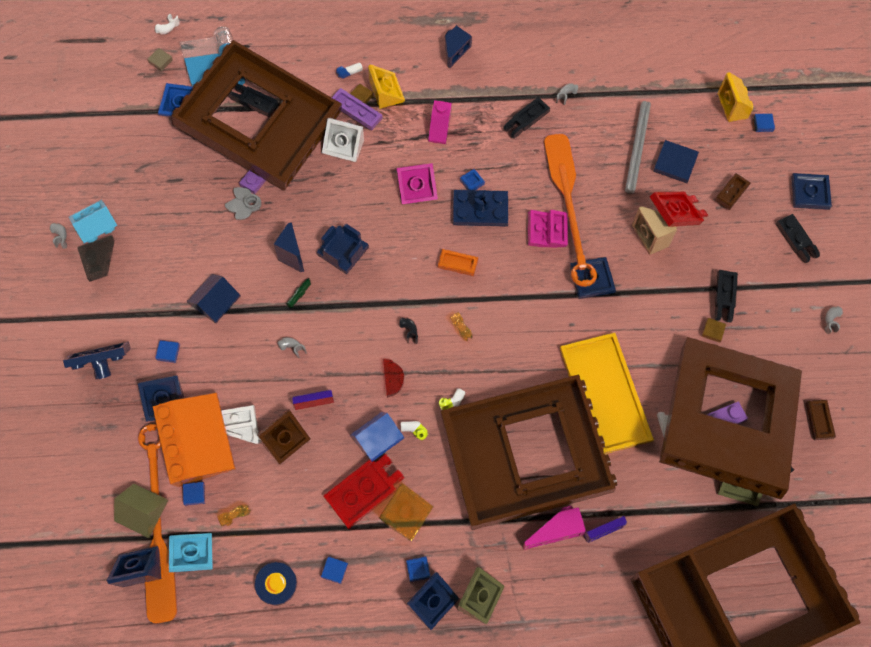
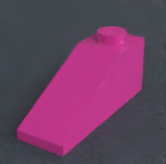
[523,506,586,550]

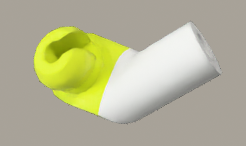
[439,389,465,410]
[401,421,428,440]

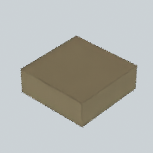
[147,48,173,71]

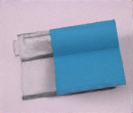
[180,26,246,87]

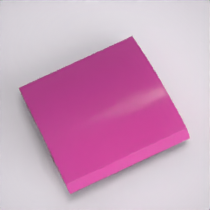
[528,210,568,248]

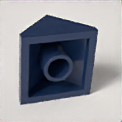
[274,222,304,272]
[187,274,241,324]
[106,546,161,587]
[407,572,460,630]

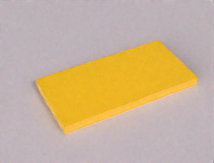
[560,333,654,454]

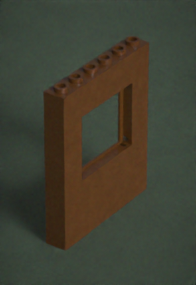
[172,40,342,191]
[659,337,802,500]
[441,374,618,530]

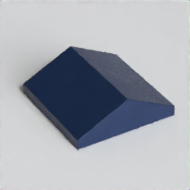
[138,375,184,422]

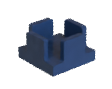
[317,224,369,275]

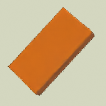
[438,249,478,276]

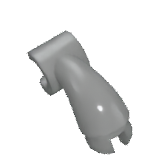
[556,83,578,105]
[50,223,67,249]
[825,306,843,334]
[277,337,307,358]

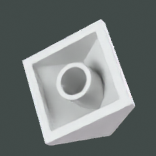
[322,118,364,162]

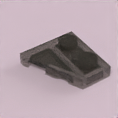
[77,235,115,282]

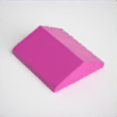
[397,163,438,205]

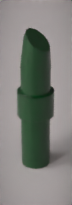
[286,278,311,308]

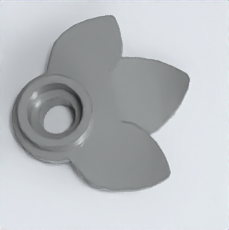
[225,187,262,220]

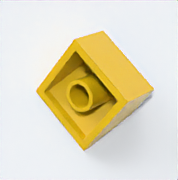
[717,72,753,122]

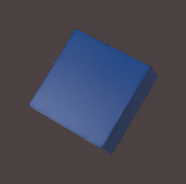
[753,113,775,132]
[460,169,485,190]
[156,340,180,363]
[183,482,205,506]
[406,556,431,582]
[321,557,348,584]

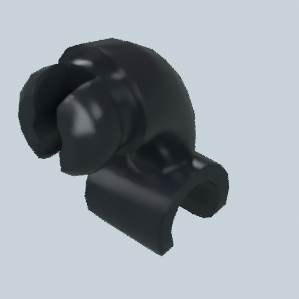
[399,317,418,344]

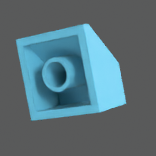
[69,200,118,243]

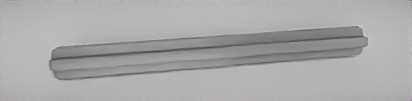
[625,101,651,194]

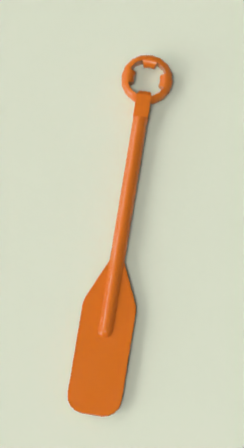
[544,134,597,287]
[138,424,177,624]

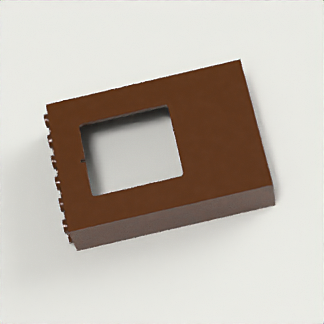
[630,504,861,647]

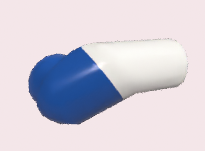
[336,63,363,79]

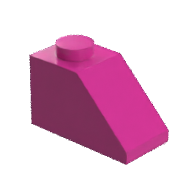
[428,100,452,144]

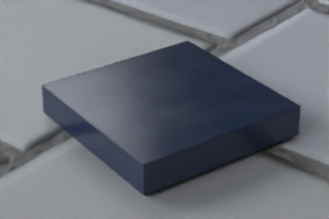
[653,140,699,183]
[791,173,832,210]
[570,257,616,299]

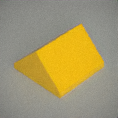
[368,64,405,109]

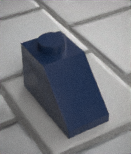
[445,25,472,68]

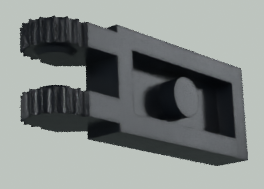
[228,83,278,117]
[503,97,550,138]
[776,214,820,263]
[715,270,738,323]

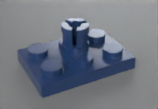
[453,190,508,227]
[63,341,131,379]

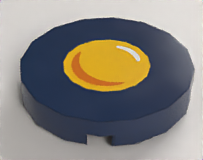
[255,562,297,606]

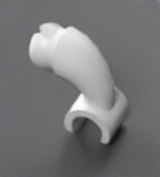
[155,14,180,35]

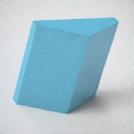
[169,533,213,572]

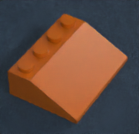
[153,393,236,487]

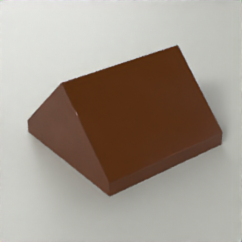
[257,409,311,464]

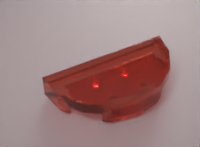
[383,359,404,398]

